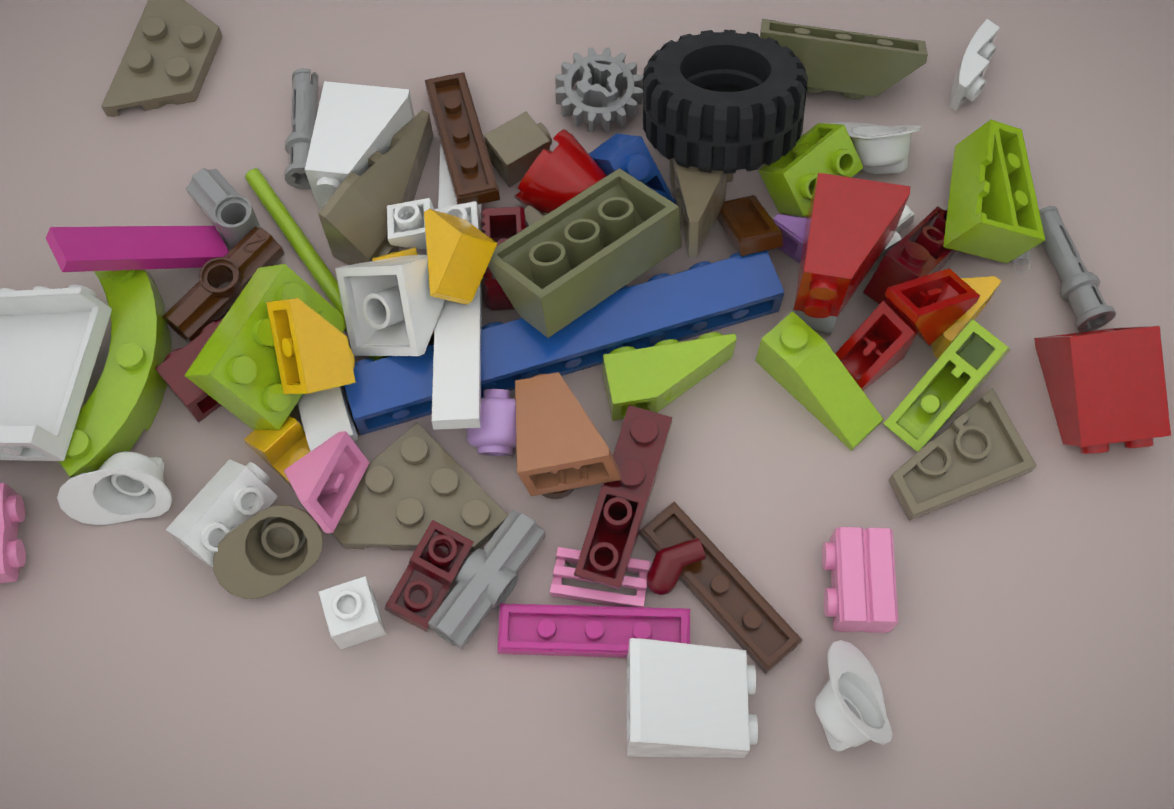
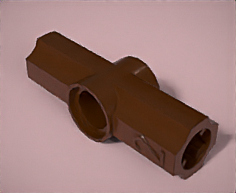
[162,226,285,343]

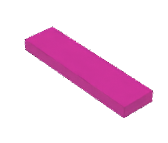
[45,226,229,272]
[497,603,690,658]

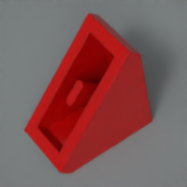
[885,268,980,346]
[835,300,918,391]

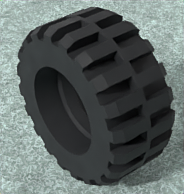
[643,30,808,174]

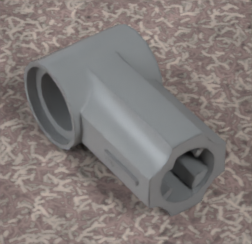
[186,168,261,248]

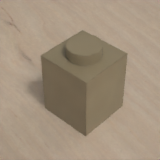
[484,111,552,187]

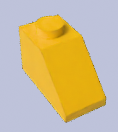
[266,298,356,394]

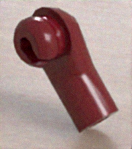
[646,537,706,595]

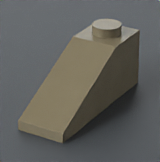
[669,158,733,257]

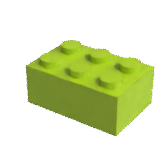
[184,264,346,430]

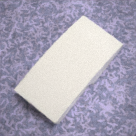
[949,19,1000,111]
[387,198,482,249]
[298,386,358,452]

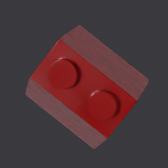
[793,173,911,318]
[1034,326,1171,454]

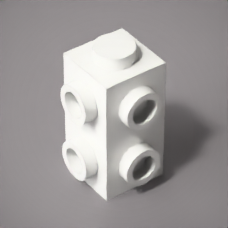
[166,459,278,568]

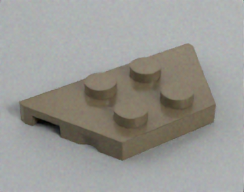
[101,0,223,117]

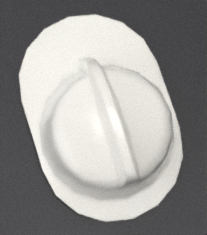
[828,122,922,174]
[57,451,173,525]
[814,640,893,752]

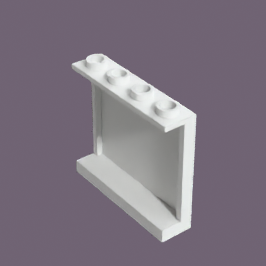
[0,284,112,461]

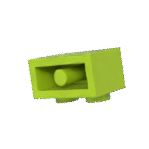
[758,123,864,217]

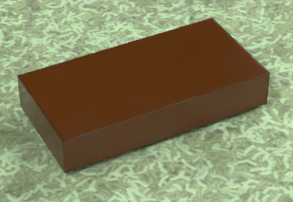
[717,195,783,256]

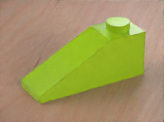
[755,311,883,451]
[883,319,1011,452]

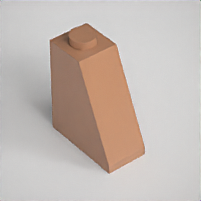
[515,372,621,496]

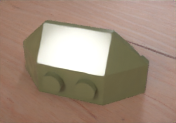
[760,19,928,99]

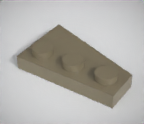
[889,388,1037,521]

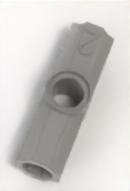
[428,510,545,650]

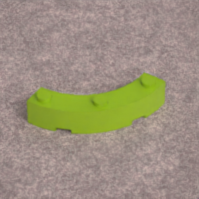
[58,270,172,478]

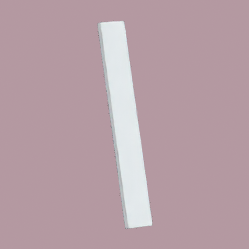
[431,143,483,430]

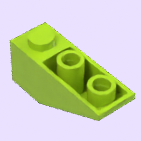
[602,332,737,421]

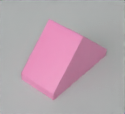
[284,431,369,533]

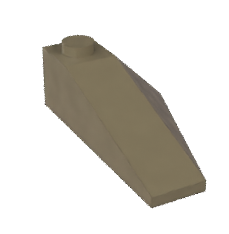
[318,110,434,265]

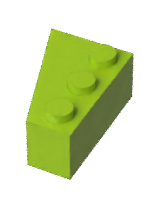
[943,119,1045,264]

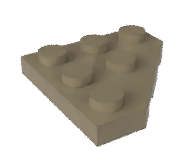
[331,422,508,552]

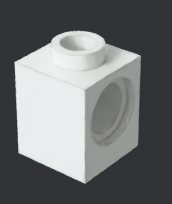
[318,576,386,650]

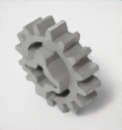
[555,47,643,132]

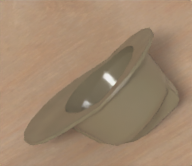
[213,505,323,599]

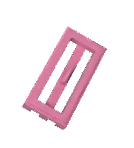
[550,547,650,607]

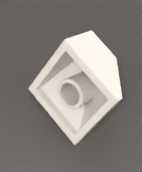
[335,255,445,356]

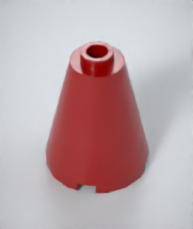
[514,129,607,214]

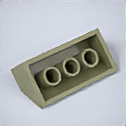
[488,168,682,338]

